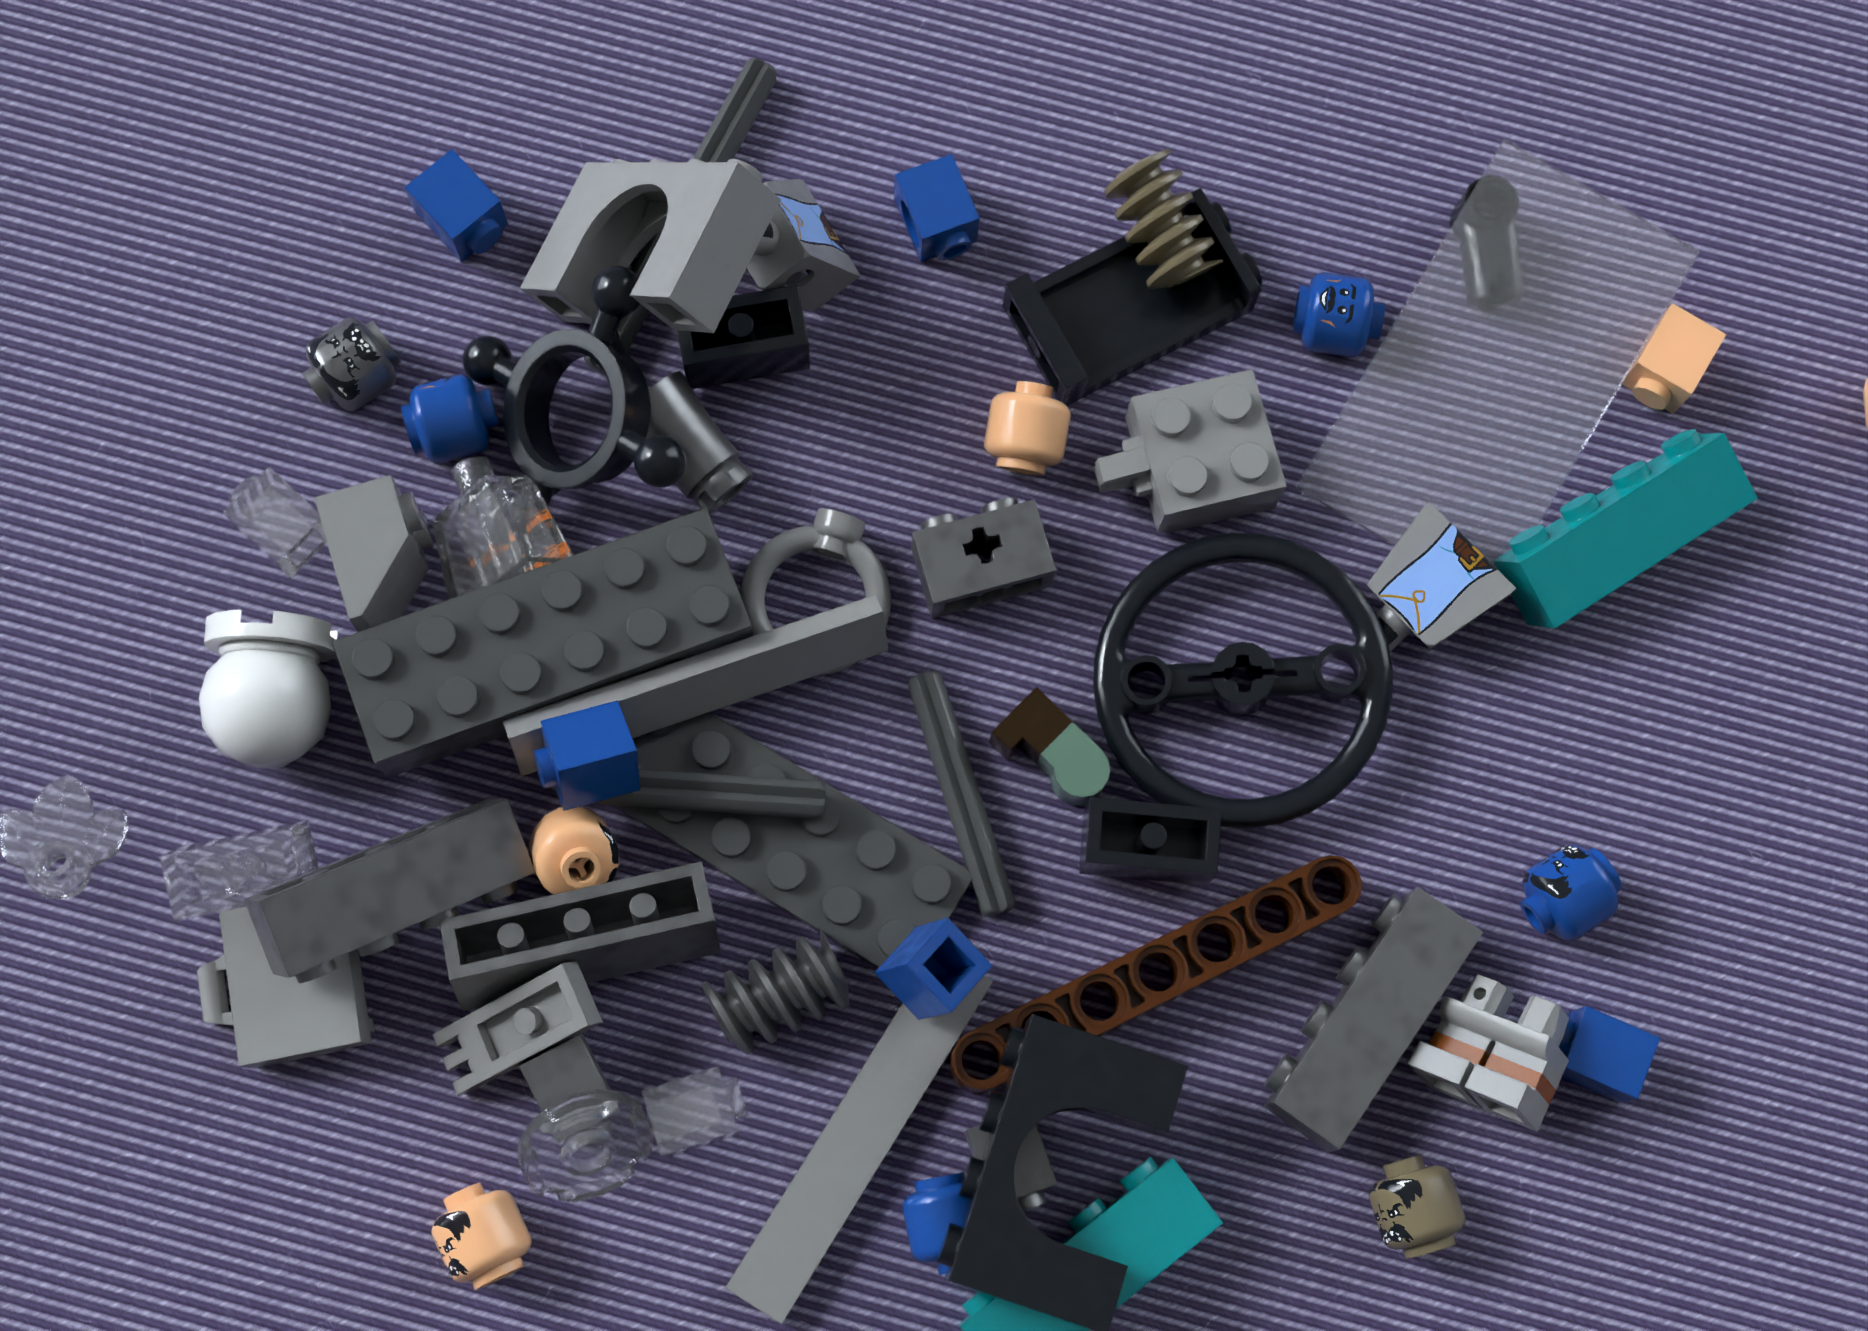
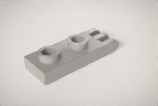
[433,961,603,1096]

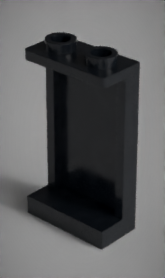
[1002,188,1262,406]

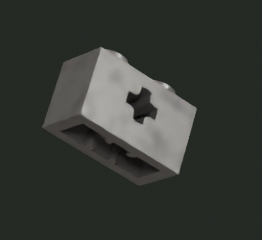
[911,497,1056,619]

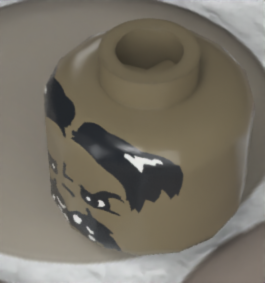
[1369,1154,1466,1259]

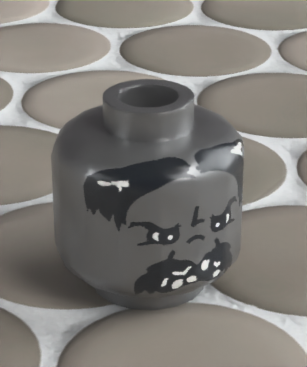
[302,317,401,411]

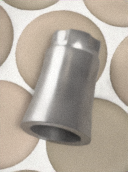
[646,371,753,515]

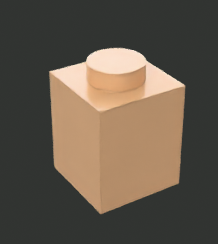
[1620,303,1727,414]

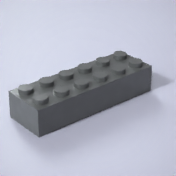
[332,507,753,778]

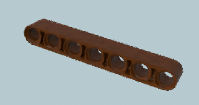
[949,855,1362,1094]

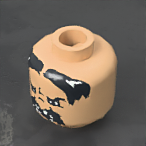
[529,807,620,895]
[431,1182,532,1290]

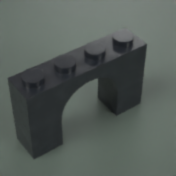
[937,1014,1188,1331]

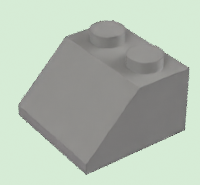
[314,475,434,632]

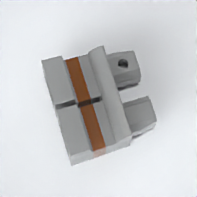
[1407,974,1569,1132]

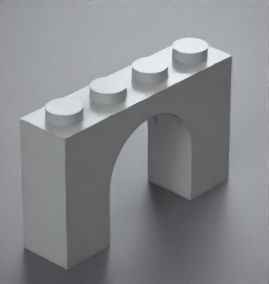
[519,159,781,333]

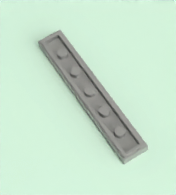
[503,595,888,776]
[725,976,993,1324]

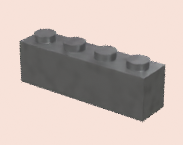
[244,799,535,983]
[439,861,721,1012]
[1263,887,1484,1152]

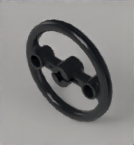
[1093,533,1393,828]

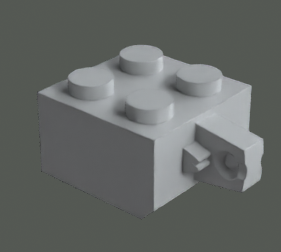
[1094,369,1287,533]

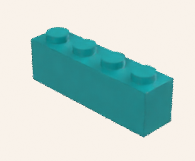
[1493,429,1758,629]
[958,1156,1223,1331]

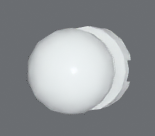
[199,610,338,768]

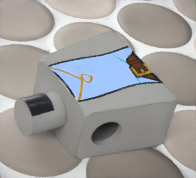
[747,179,861,311]
[1367,502,1516,652]

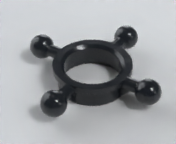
[462,266,686,551]

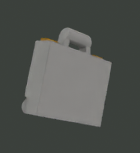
[197,904,375,1068]

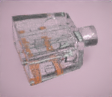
[433,457,573,599]

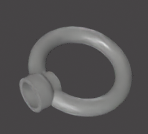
[740,508,891,675]

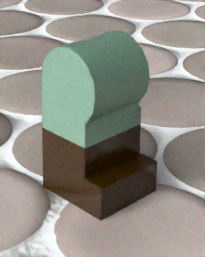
[989,687,1110,806]

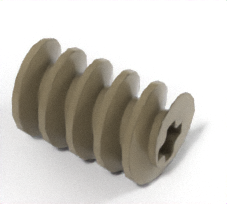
[1104,148,1224,289]

